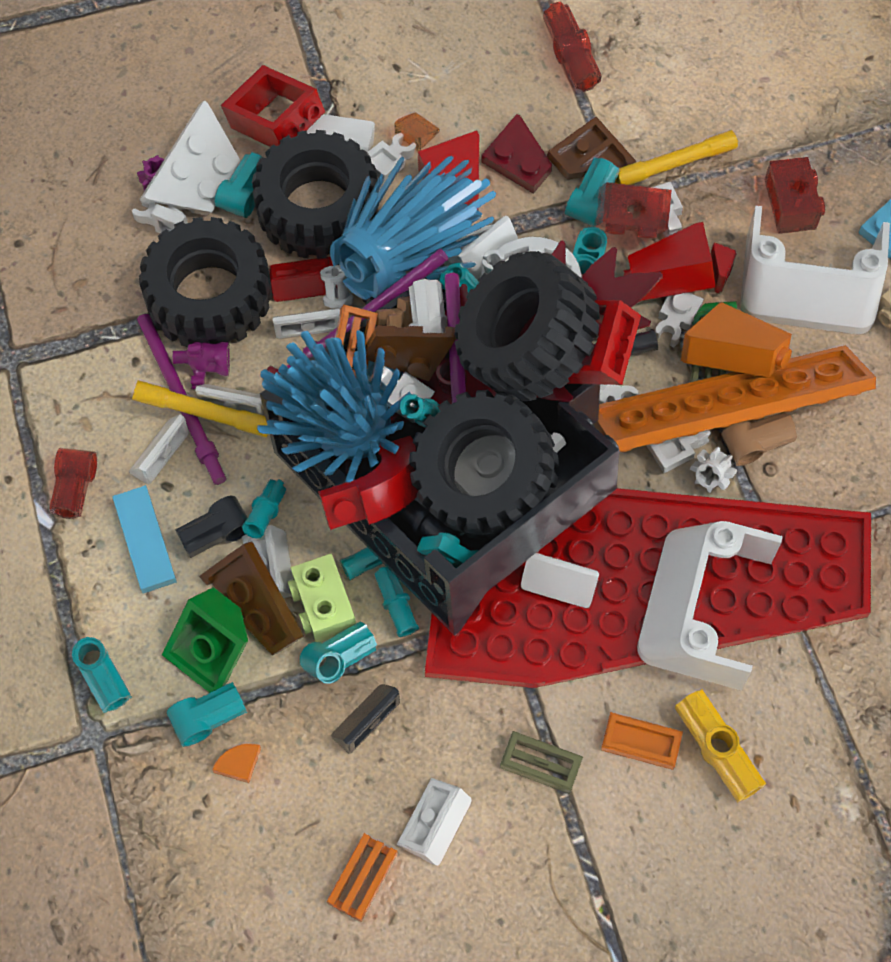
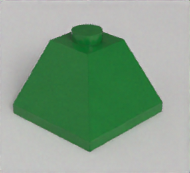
[162,587,248,693]

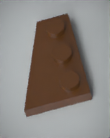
[199,541,304,655]

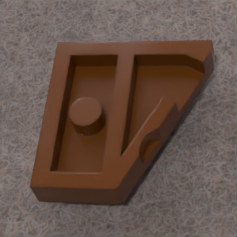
[547,116,636,180]
[365,325,456,382]

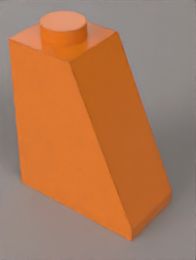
[680,302,792,377]

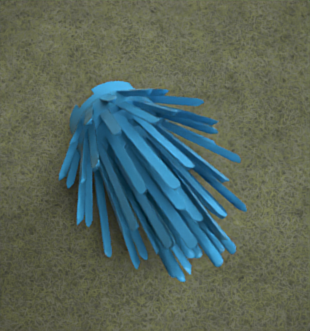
[330,156,496,300]
[257,330,411,482]

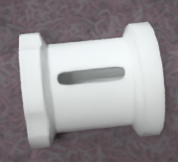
[320,265,353,309]

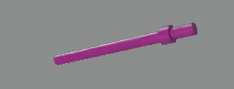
[287,249,448,368]
[137,314,227,485]

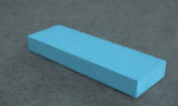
[112,485,177,594]

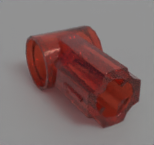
[49,447,97,519]

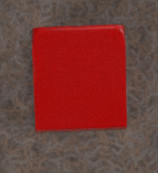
[711,243,737,294]

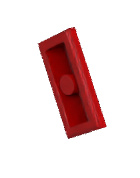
[269,256,338,302]

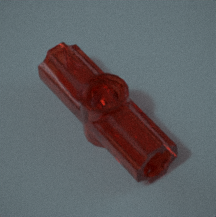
[543,1,602,92]

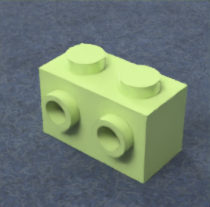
[287,553,356,642]

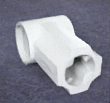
[409,279,448,333]

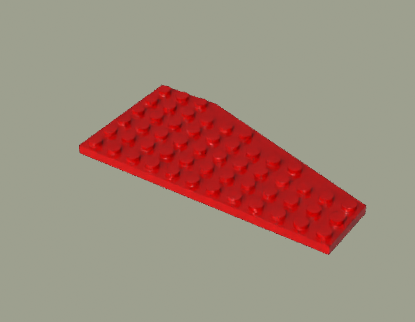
[425,488,871,688]

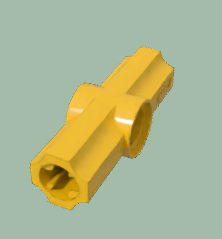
[675,689,766,803]

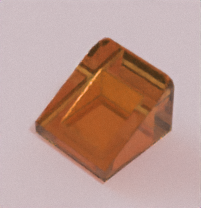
[394,112,440,151]

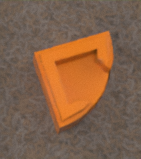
[212,744,261,783]

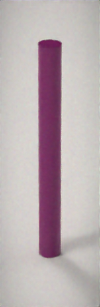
[445,273,466,404]

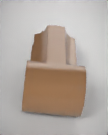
[721,412,797,466]

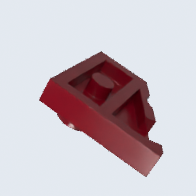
[481,114,552,194]

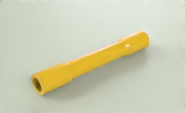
[615,130,738,189]
[132,380,268,438]

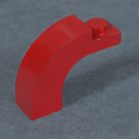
[318,435,419,530]

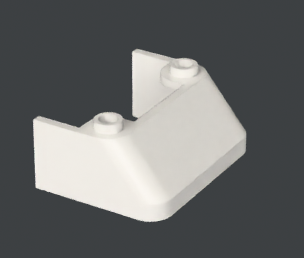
[740,206,890,334]
[637,521,783,691]

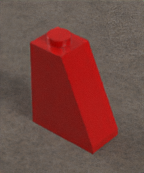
[418,130,480,211]
[623,222,715,301]

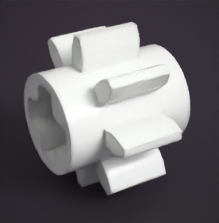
[690,447,737,493]

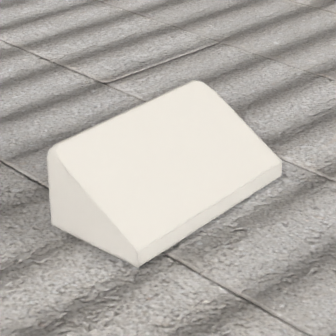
[307,114,375,152]
[458,216,518,280]
[273,308,340,339]
[195,384,265,416]
[129,415,189,485]
[242,525,293,598]
[521,553,599,608]
[397,778,472,866]

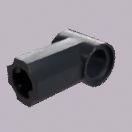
[175,495,248,558]

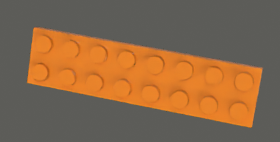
[594,345,876,452]

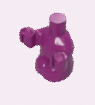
[172,342,230,389]

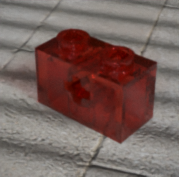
[764,157,825,234]
[596,182,672,239]

